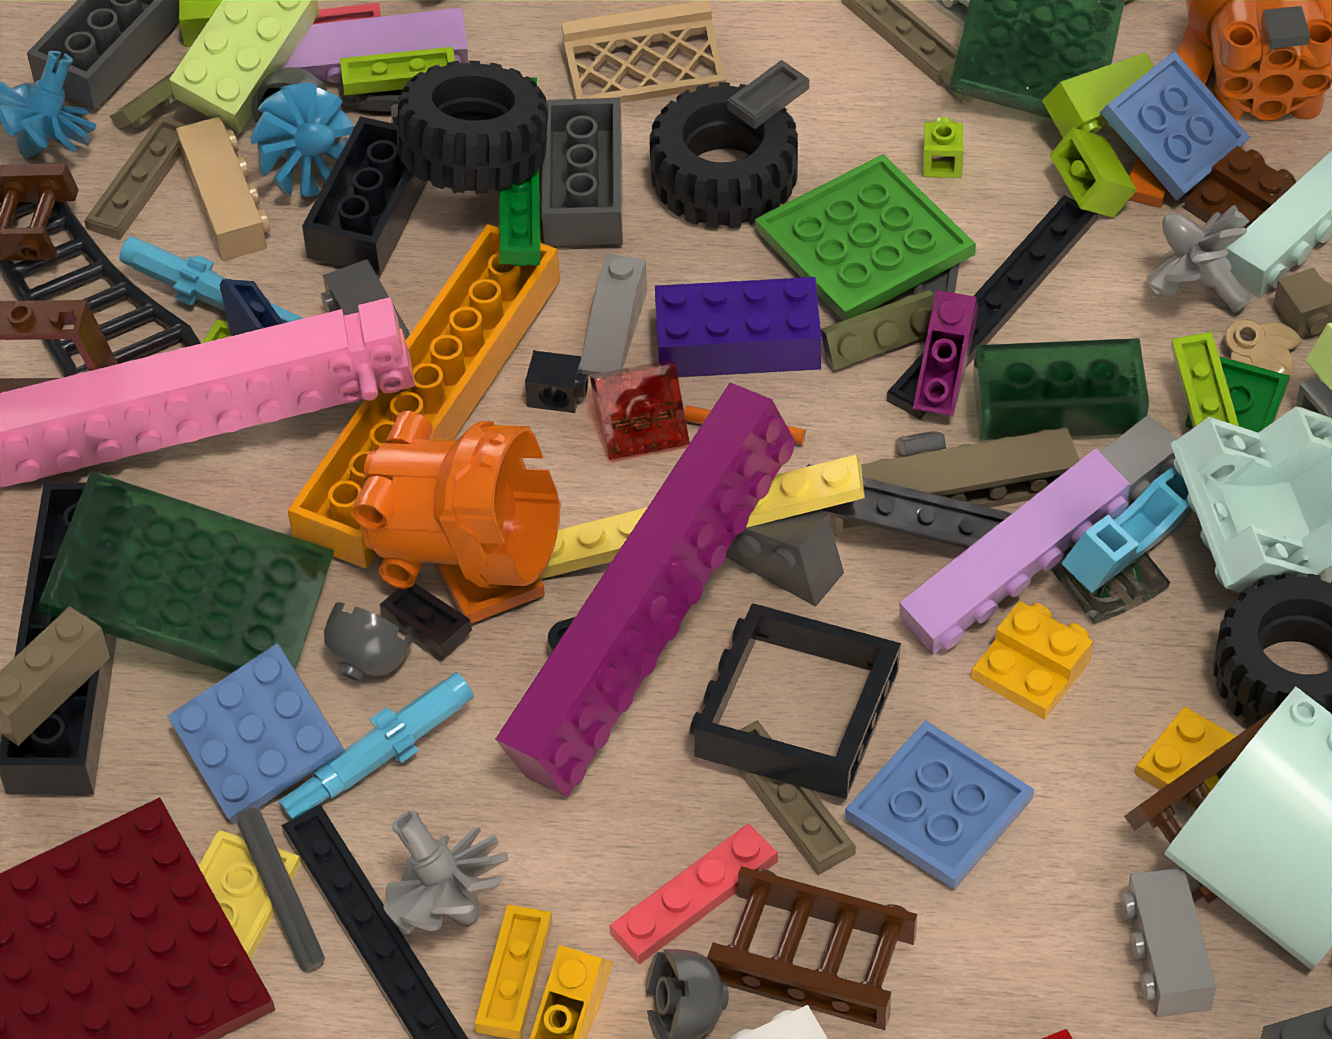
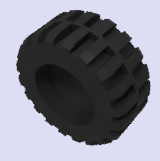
[397,60,548,194]
[649,82,798,229]
[1213,573,1332,727]

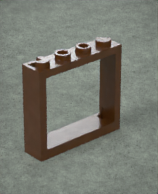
[0,300,118,393]

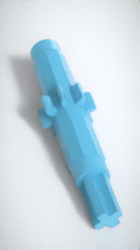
[119,236,303,323]
[278,672,474,820]

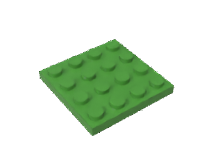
[755,154,976,321]

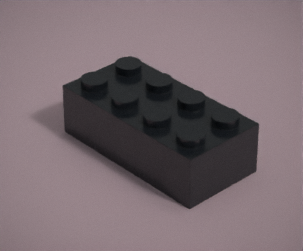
[302,116,428,275]

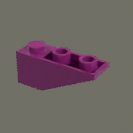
[913,290,979,417]

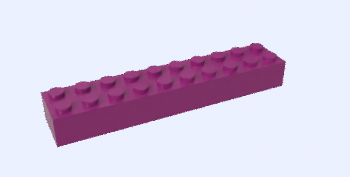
[495,382,796,798]

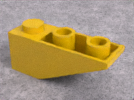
[530,945,614,1039]

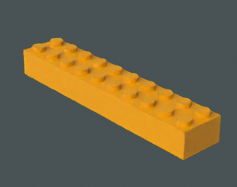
[288,224,560,569]

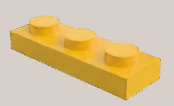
[474,904,553,1039]

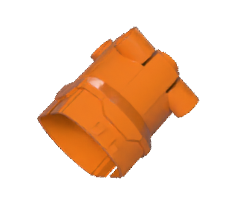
[1186,0,1332,121]
[351,411,561,589]

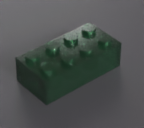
[973,338,1149,440]

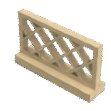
[561,0,726,103]

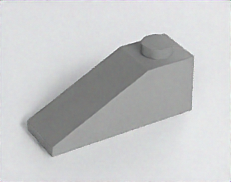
[582,254,647,381]

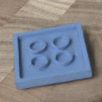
[1100,51,1251,200]
[167,643,345,824]
[845,720,1034,889]

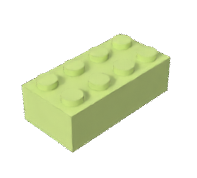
[169,0,319,134]

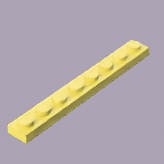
[540,455,865,579]

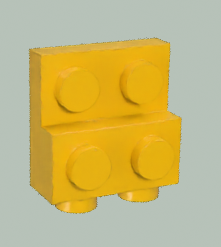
[971,600,1093,720]

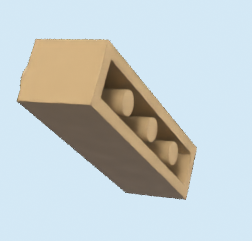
[176,116,270,261]

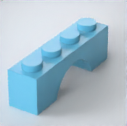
[1061,466,1193,593]

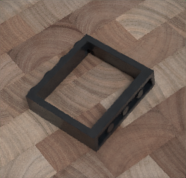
[689,603,901,799]

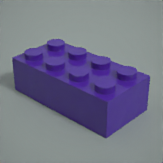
[655,277,822,378]

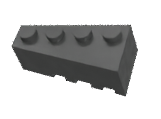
[726,510,844,607]

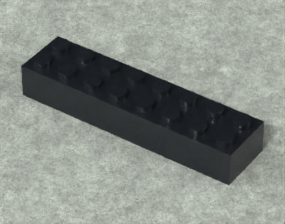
[0,482,135,794]

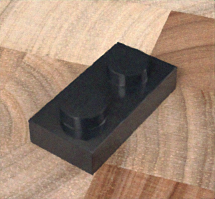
[379,583,472,656]

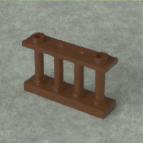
[0,163,79,261]
[1124,710,1275,904]
[707,866,917,1030]

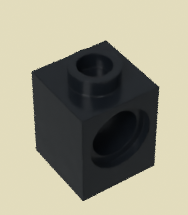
[525,350,589,413]

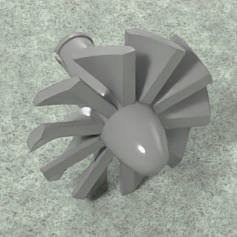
[1147,205,1253,313]
[383,811,508,934]

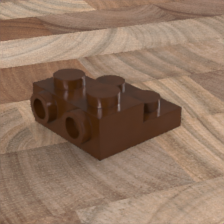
[1184,146,1296,229]

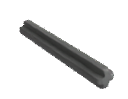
[237,808,325,972]

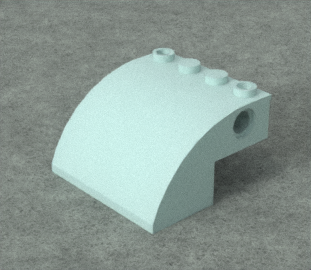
[1170,406,1332,592]
[1164,686,1332,970]

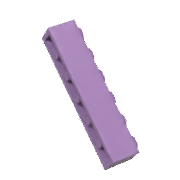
[283,7,469,83]
[899,448,1130,655]

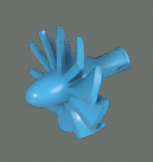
[0,51,96,158]
[251,83,355,197]

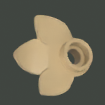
[1225,319,1301,381]

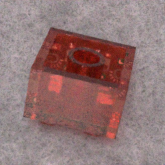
[589,360,690,460]

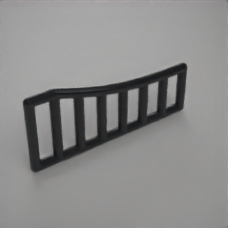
[0,201,202,377]

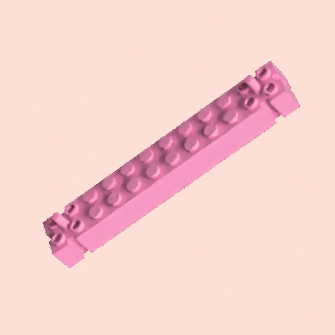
[0,297,415,488]

